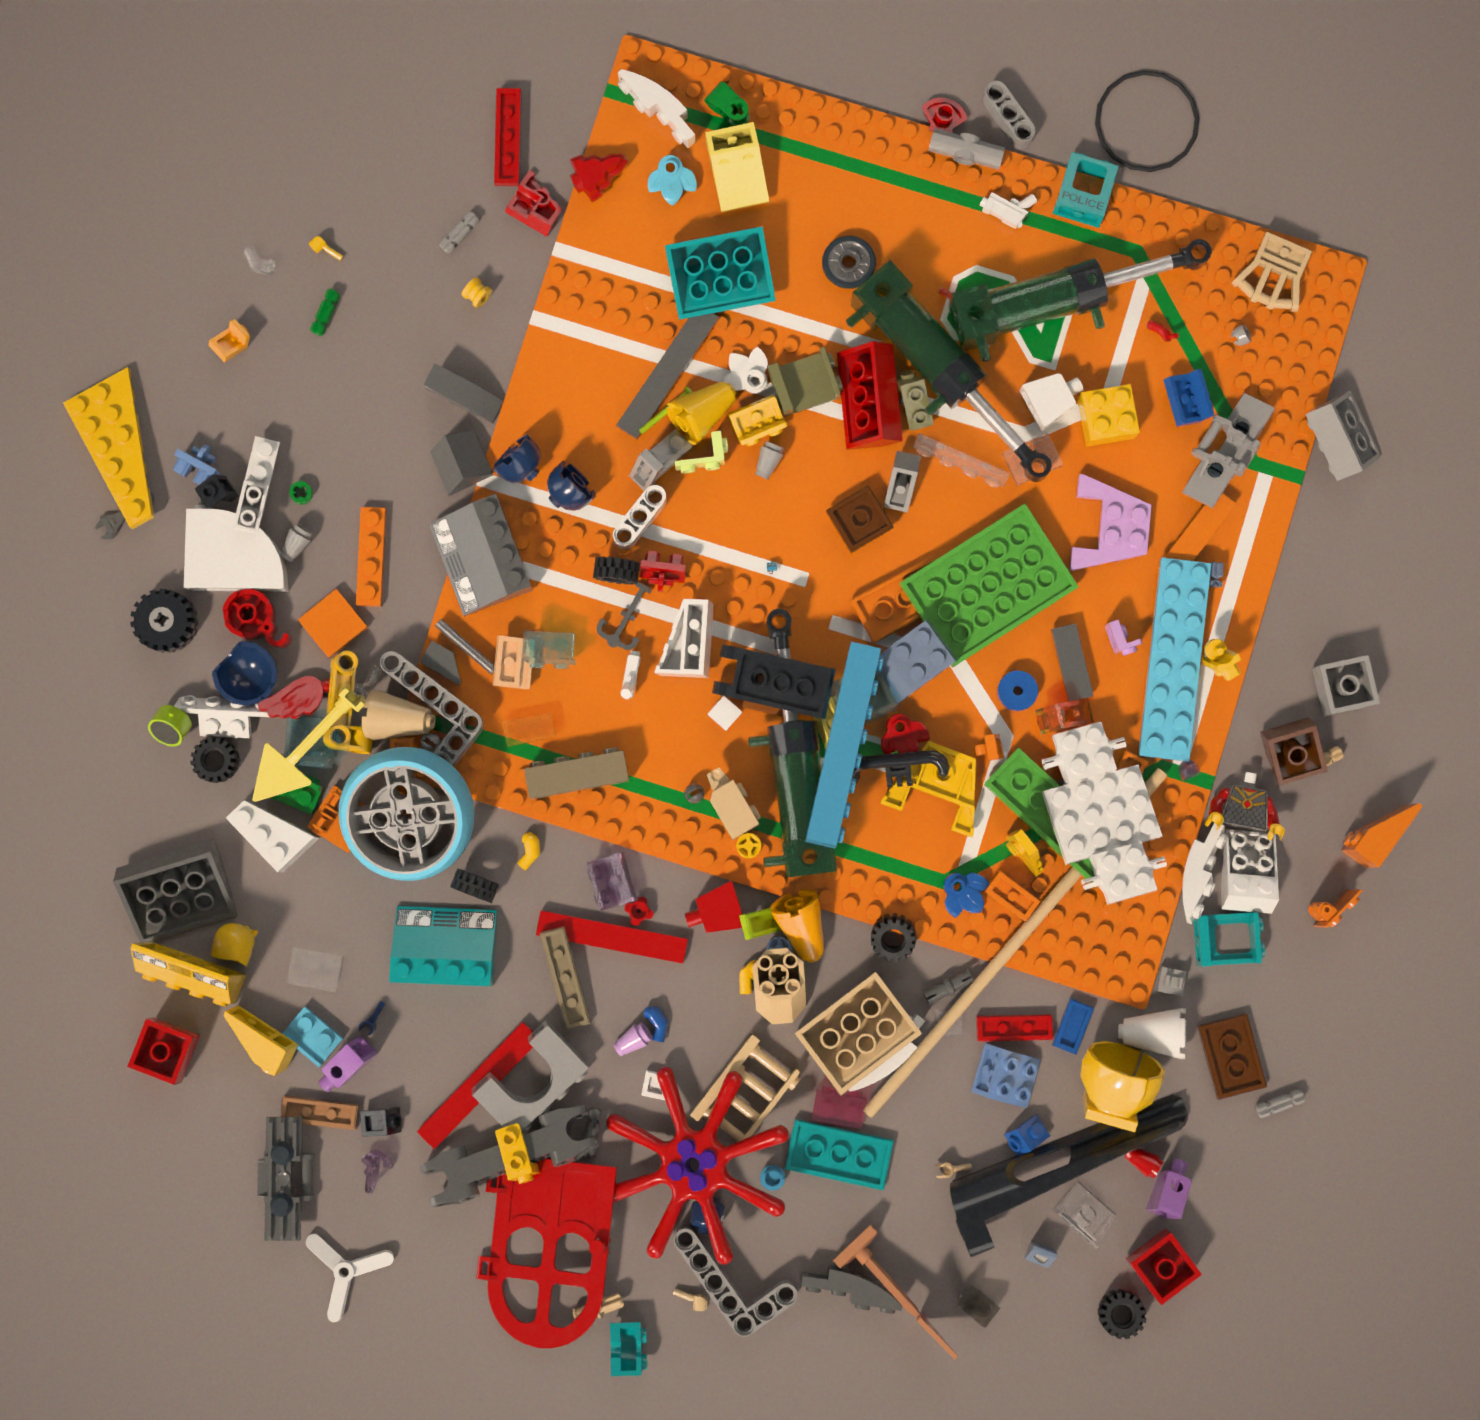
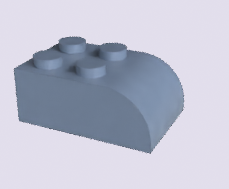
[875,620,958,704]

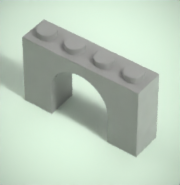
[472,1020,589,1134]

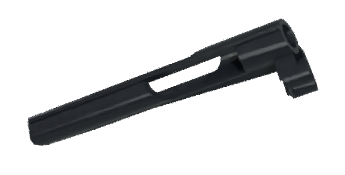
[950,1095,1189,1257]

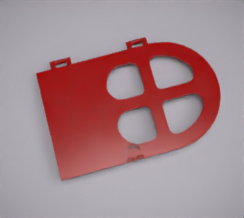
[476,1158,617,1349]

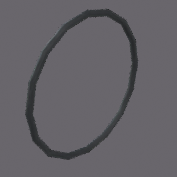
[1095,70,1199,172]

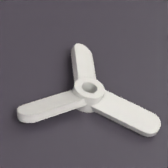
[306,1234,394,1322]

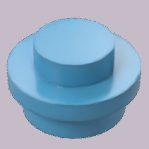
[760,1165,785,1191]

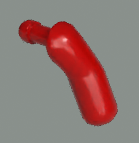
[1146,320,1179,342]

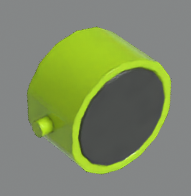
[148,705,192,746]

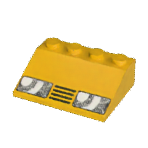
[131,942,246,1007]

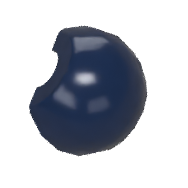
[212,641,278,706]

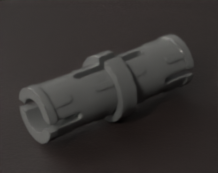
[923,969,974,1005]

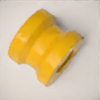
[461,277,492,308]
[736,833,761,858]

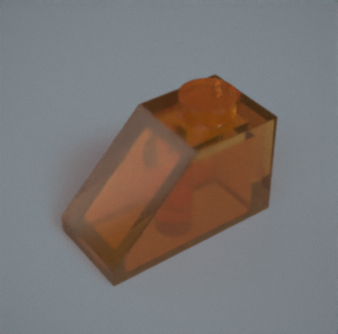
[1035,698,1094,735]

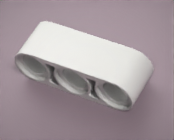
[613,485,667,550]

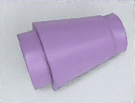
[613,1023,652,1056]

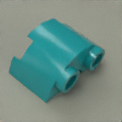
[610,1322,647,1376]

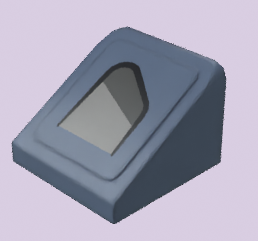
[1025,1241,1058,1268]

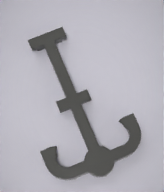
[597,582,652,650]

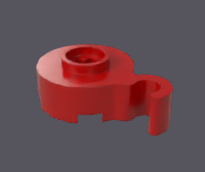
[222,589,292,649]

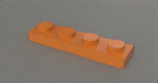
[356,507,387,607]

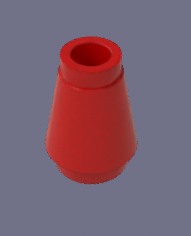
[1124,1148,1164,1179]

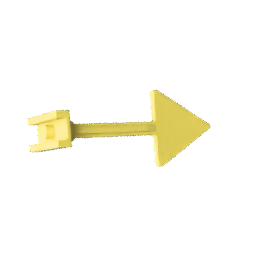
[252,680,365,802]

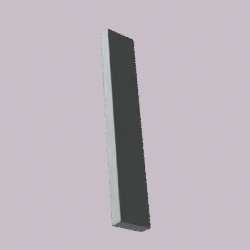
[616,313,719,440]

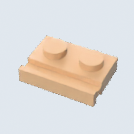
[492,635,535,690]

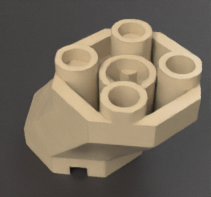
[752,948,806,1024]

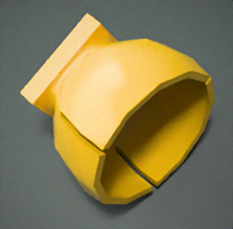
[1080,1041,1165,1132]

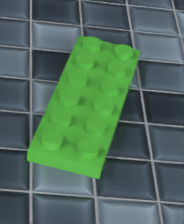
[984,747,1097,888]

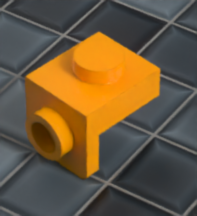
[208,319,250,363]

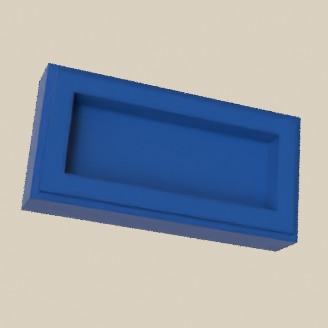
[1052,998,1094,1055]

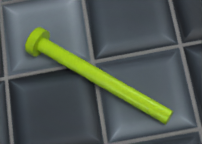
[639,387,692,434]

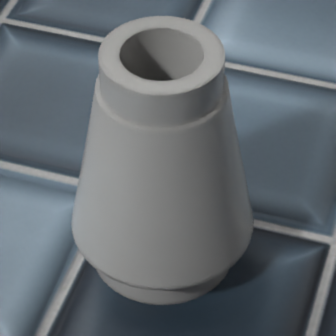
[755,441,784,480]
[280,524,312,562]

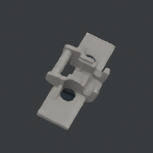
[1182,393,1275,508]

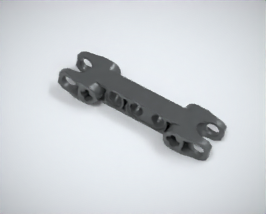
[420,1105,599,1208]

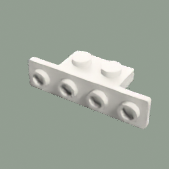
[174,695,269,738]

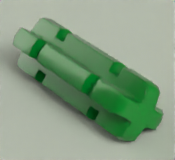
[310,289,340,336]

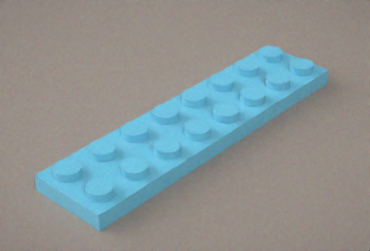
[1138,558,1211,762]

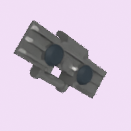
[257,1117,315,1241]

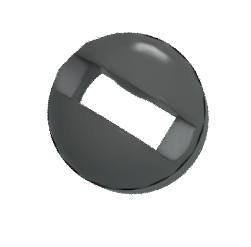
[684,783,705,804]

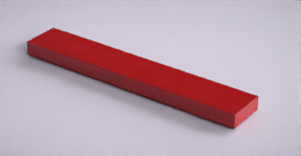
[536,910,688,964]
[417,1022,533,1149]

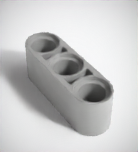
[983,81,1035,149]

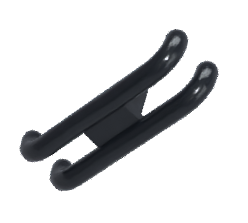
[852,750,950,788]

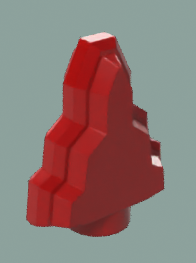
[569,154,628,203]

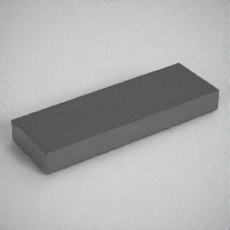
[1051,624,1093,702]

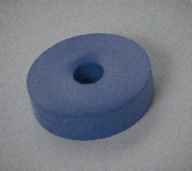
[997,671,1038,711]

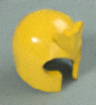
[210,923,258,967]

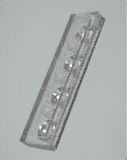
[913,433,1010,488]

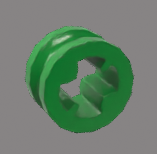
[289,481,313,505]

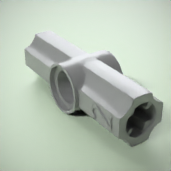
[928,128,1005,170]

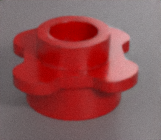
[624,896,654,926]

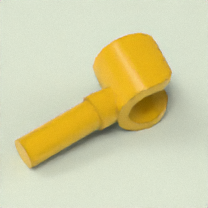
[309,236,343,261]

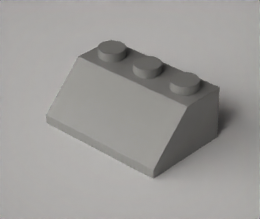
[1306,390,1381,481]

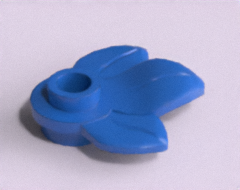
[943,873,989,918]

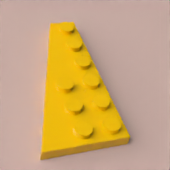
[63,367,154,529]

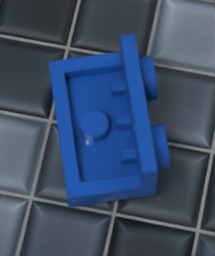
[1163,369,1214,427]

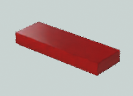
[976,1014,1053,1042]

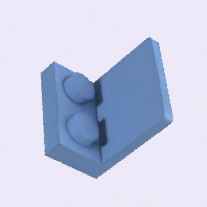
[971,1043,1040,1108]

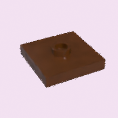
[826,485,894,554]

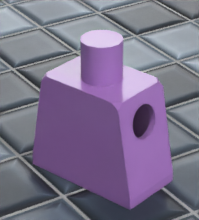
[319,1036,378,1092]
[1146,1158,1192,1220]

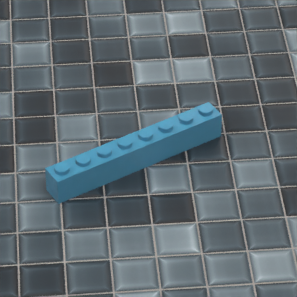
[805,642,884,849]

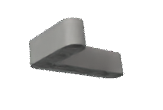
[380,651,485,768]
[674,1225,797,1337]

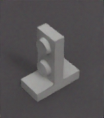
[629,429,693,491]

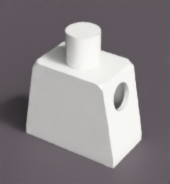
[1019,373,1084,432]

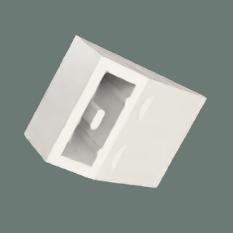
[1221,829,1279,914]

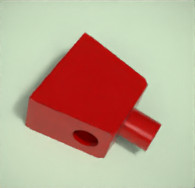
[684,881,743,933]

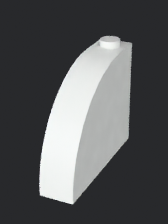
[184,505,289,592]

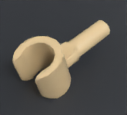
[935,1163,972,1179]
[673,1289,707,1311]

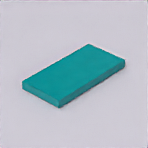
[784,1118,894,1191]

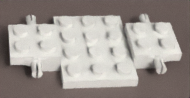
[1042,722,1167,905]

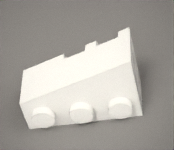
[654,599,714,678]
[226,800,319,872]

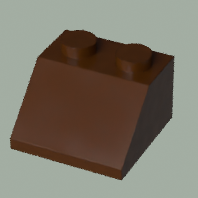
[1260,717,1328,786]

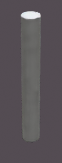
[435,619,494,675]

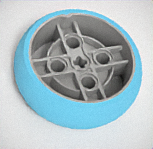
[339,747,475,881]

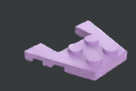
[1069,474,1152,571]

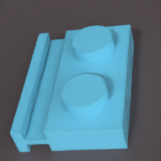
[282,1007,344,1067]

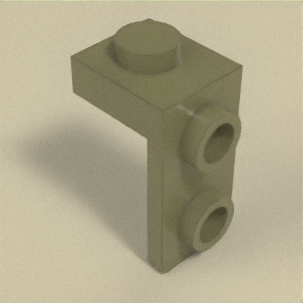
[896,370,933,431]

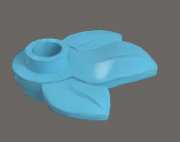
[648,155,697,206]

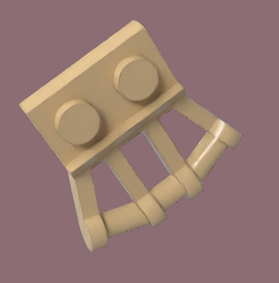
[1231,232,1312,312]

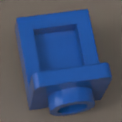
[1004,1114,1051,1155]

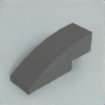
[424,363,504,424]

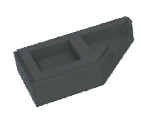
[419,641,462,686]

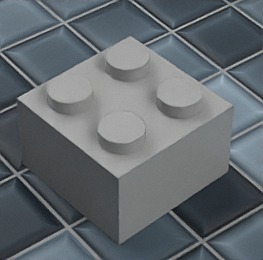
[1312,655,1380,717]

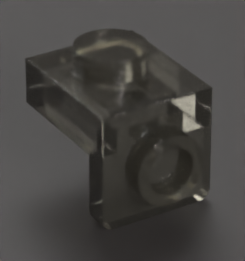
[956,1285,1001,1328]

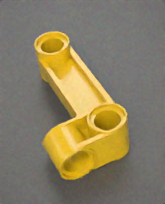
[323,651,372,754]

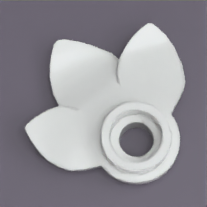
[723,347,768,394]

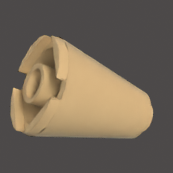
[362,690,435,740]

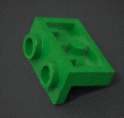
[270,775,325,815]

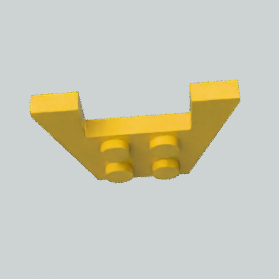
[880,741,976,838]

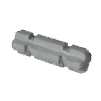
[439,211,479,254]
[1255,1089,1305,1118]

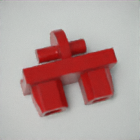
[640,551,686,592]

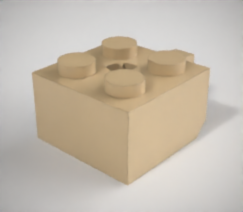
[707,767,760,840]

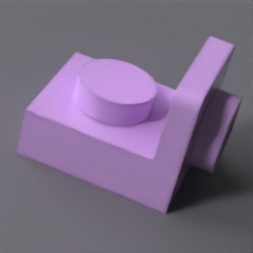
[1105,620,1142,656]

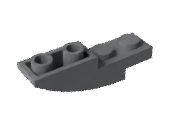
[801,1265,902,1314]

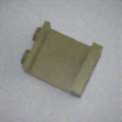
[768,347,843,417]

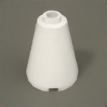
[1118,1008,1186,1059]

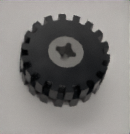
[130,589,198,653]

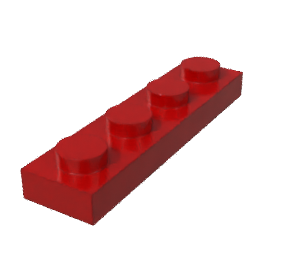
[494,88,522,187]

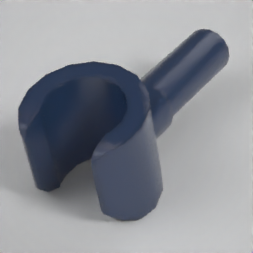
[359,1001,385,1036]

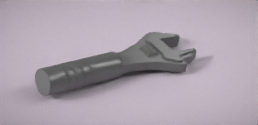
[95,492,155,540]

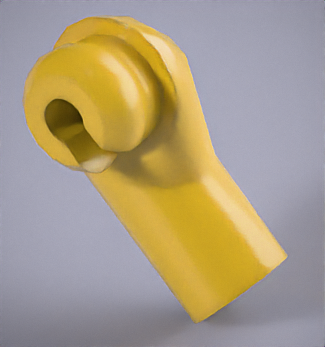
[517,832,541,871]
[739,960,757,994]

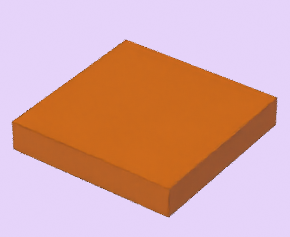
[298,589,368,658]

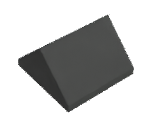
[430,431,493,496]

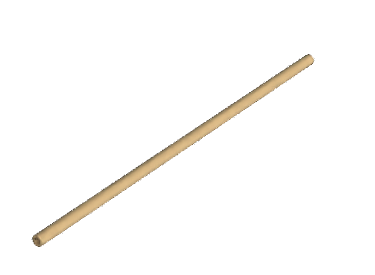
[863,768,1167,1118]

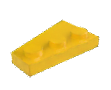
[1005,829,1044,877]

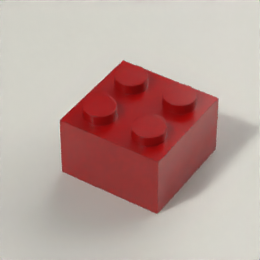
[127,1017,200,1085]
[1125,1228,1202,1305]

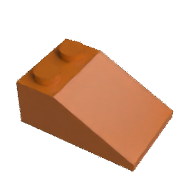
[1341,803,1423,868]

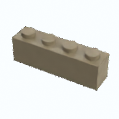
[524,747,630,799]

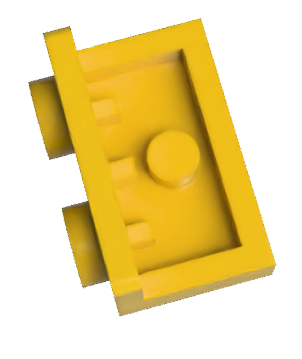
[728,395,788,446]

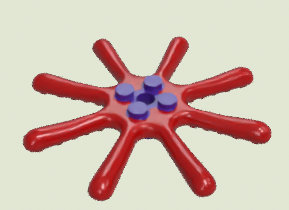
[606,1067,789,1265]

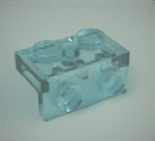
[522,630,576,669]

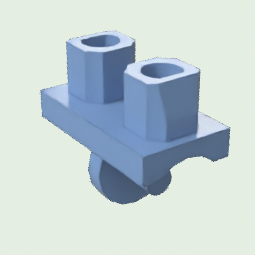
[173,444,222,485]

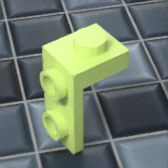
[675,431,728,473]

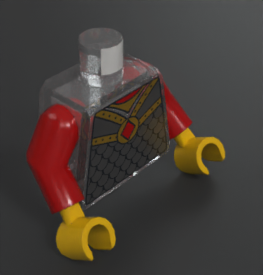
[1205,772,1285,841]

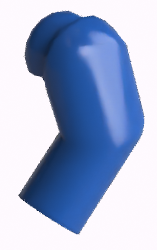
[644,1006,668,1042]

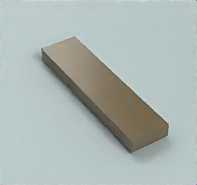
[540,926,591,1030]

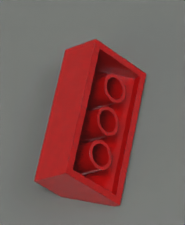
[837,341,903,450]

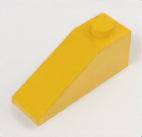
[223,1005,299,1076]

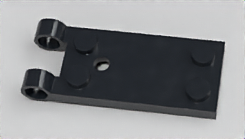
[712,644,836,719]

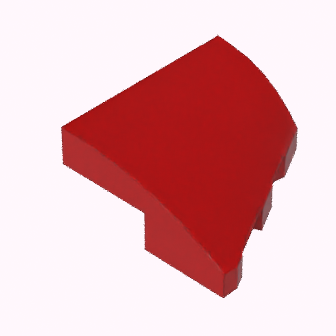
[505,170,562,237]

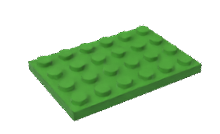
[899,504,1079,668]

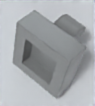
[1156,966,1187,996]

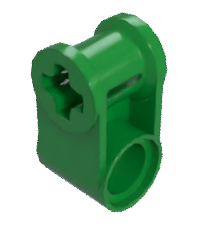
[704,81,750,126]

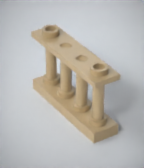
[690,1033,801,1142]

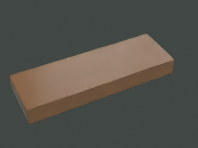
[280,1095,360,1130]

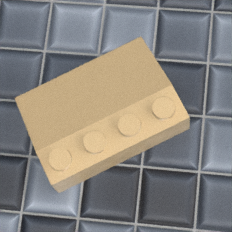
[795,972,922,1095]

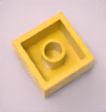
[1077,384,1140,447]

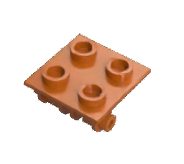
[307,785,365,854]
[1308,889,1362,928]

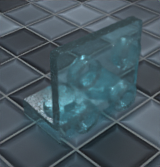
[282,717,337,769]

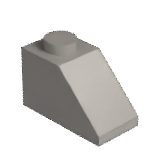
[884,451,921,513]

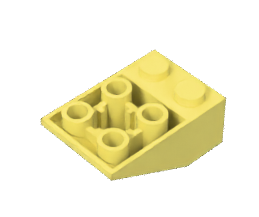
[705,122,769,212]

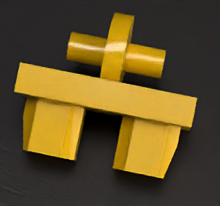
[1201,639,1241,681]

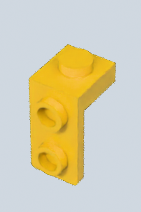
[495,1123,540,1184]

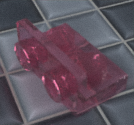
[811,1086,867,1129]

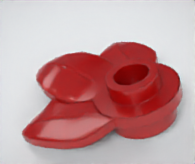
[880,713,930,754]

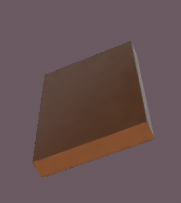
[1197,1013,1267,1100]

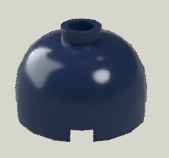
[493,434,541,483]
[547,461,596,511]

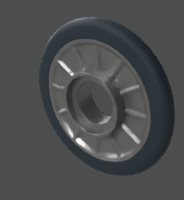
[822,236,876,289]

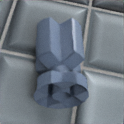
[1209,561,1224,587]

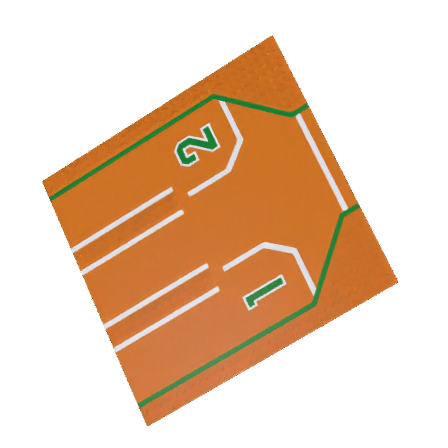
[404,35,1367,1009]

